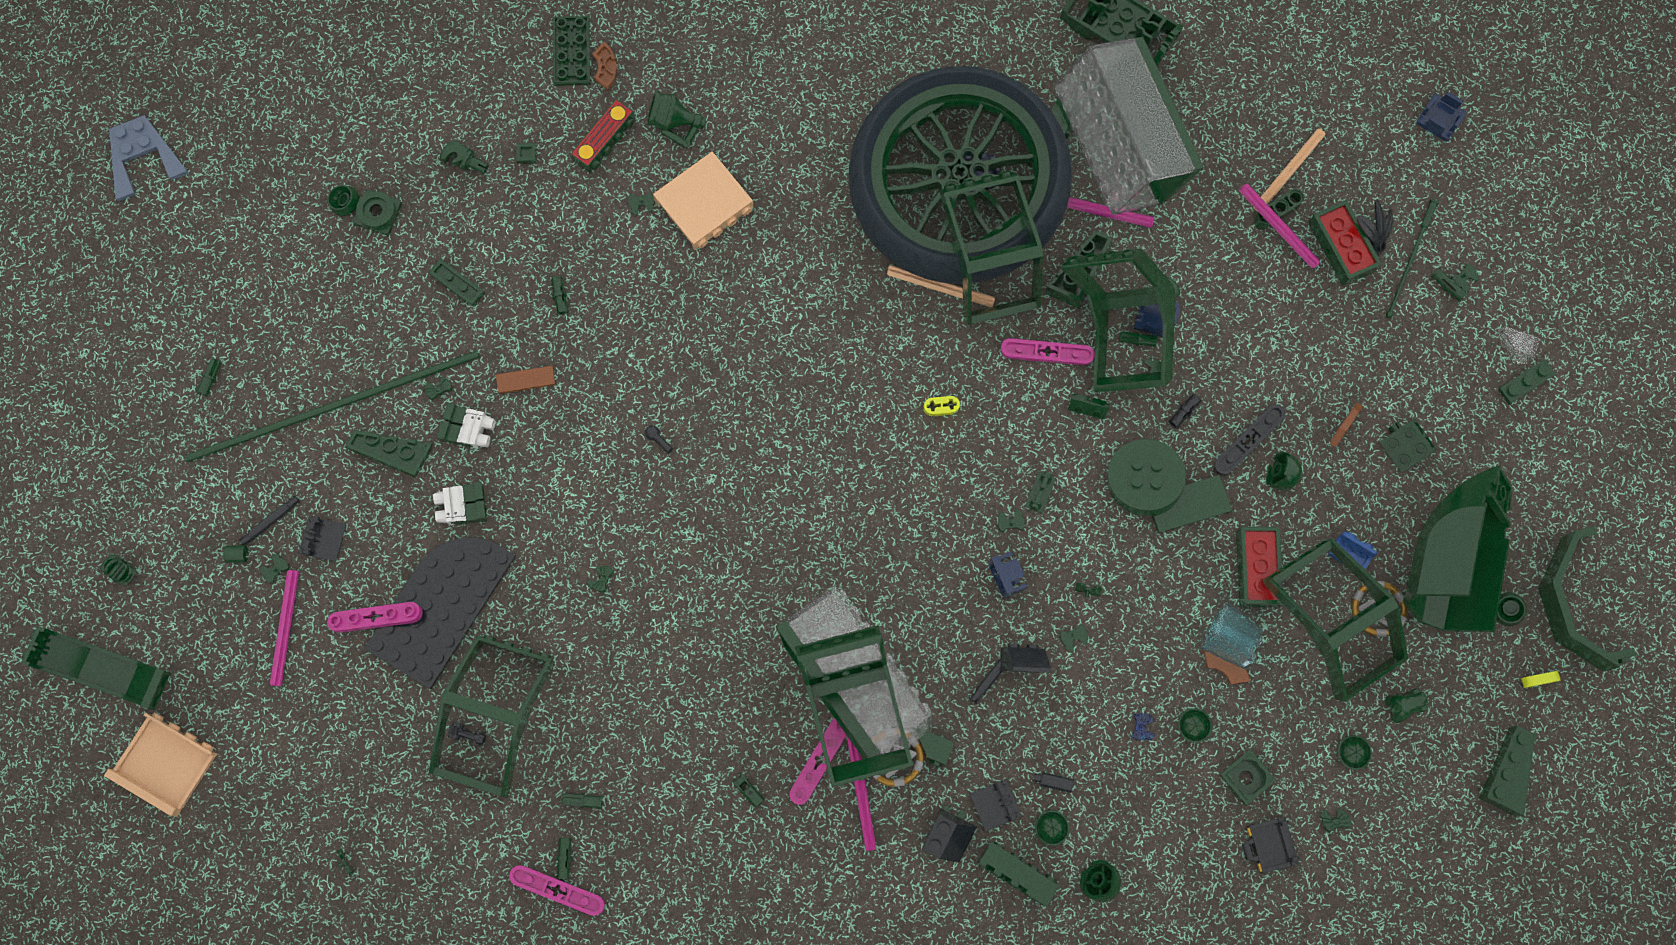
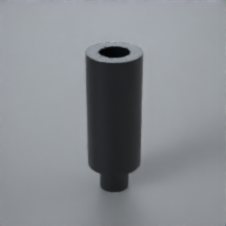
[1033,772,1074,793]

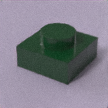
[516,143,536,163]

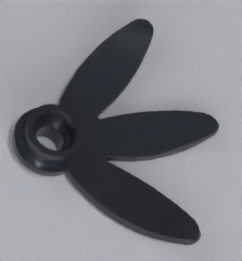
[1357,200,1393,255]

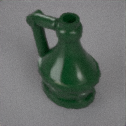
[647,91,706,149]

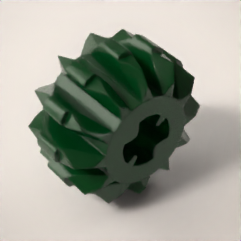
[100,554,136,586]

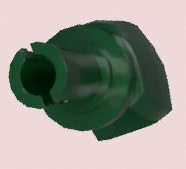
[439,141,489,174]

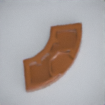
[592,42,617,91]
[1330,403,1364,447]
[1203,648,1250,685]

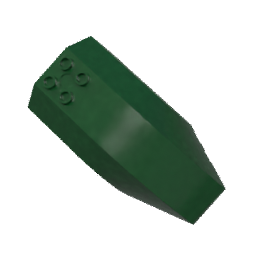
[1403,466,1512,632]

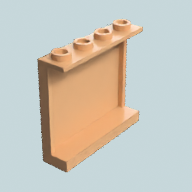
[653,152,753,250]
[104,712,217,817]

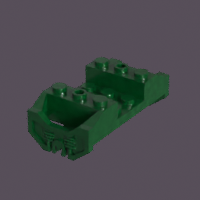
[1060,0,1184,67]

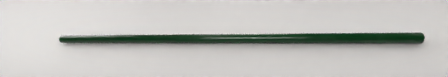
[185,350,479,462]

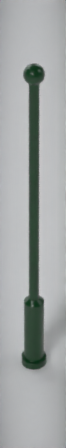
[1386,199,1439,318]

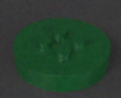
[1107,439,1186,516]

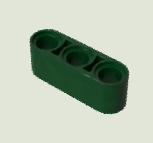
[1254,189,1304,230]

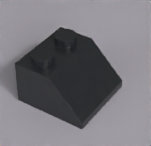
[1000,643,1051,673]
[922,808,977,862]

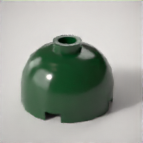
[1266,451,1303,491]
[1080,860,1122,903]

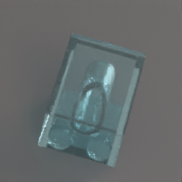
[1201,602,1263,669]

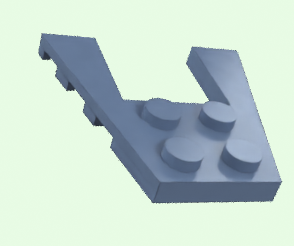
[109,115,189,202]

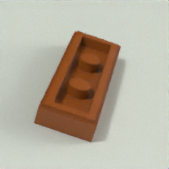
[496,366,556,394]

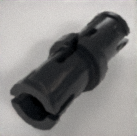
[1168,394,1202,429]

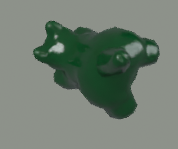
[1385,688,1429,723]

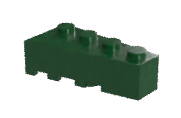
[1046,230,1113,309]
[1479,726,1536,817]
[976,841,1059,907]

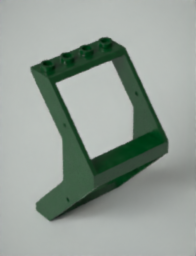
[939,171,1044,325]
[1061,248,1176,392]
[1262,538,1408,702]
[795,625,913,787]
[429,635,555,798]

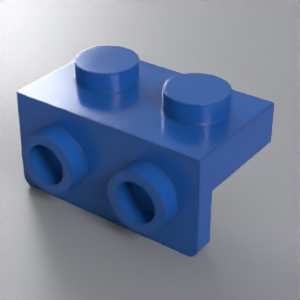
[1327,532,1377,570]

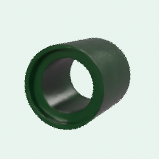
[223,545,248,563]

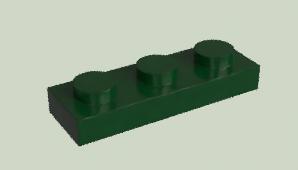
[428,259,485,307]
[1498,359,1556,405]

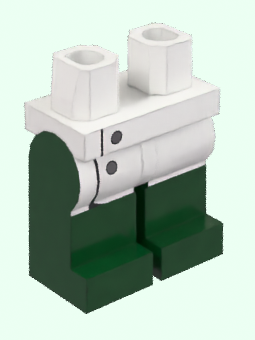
[437,402,496,449]
[433,482,487,526]

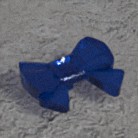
[1132,713,1155,741]

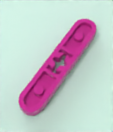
[1000,338,1095,366]
[327,602,423,633]
[790,718,846,805]
[509,865,605,916]

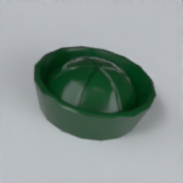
[328,185,359,216]
[1497,592,1527,626]
[1178,708,1212,743]
[1338,735,1372,770]
[1035,810,1070,846]

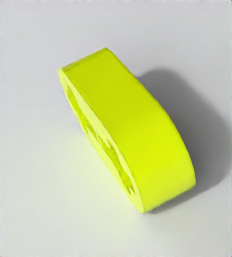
[924,396,960,416]
[1521,671,1561,688]

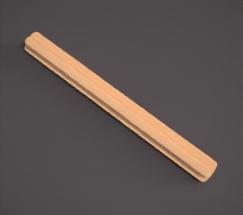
[1253,129,1325,212]
[887,265,995,307]

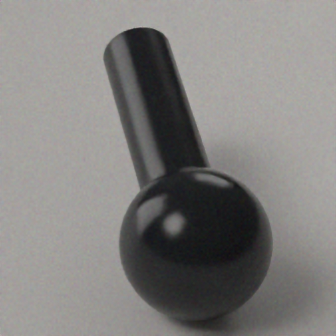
[645,425,673,454]

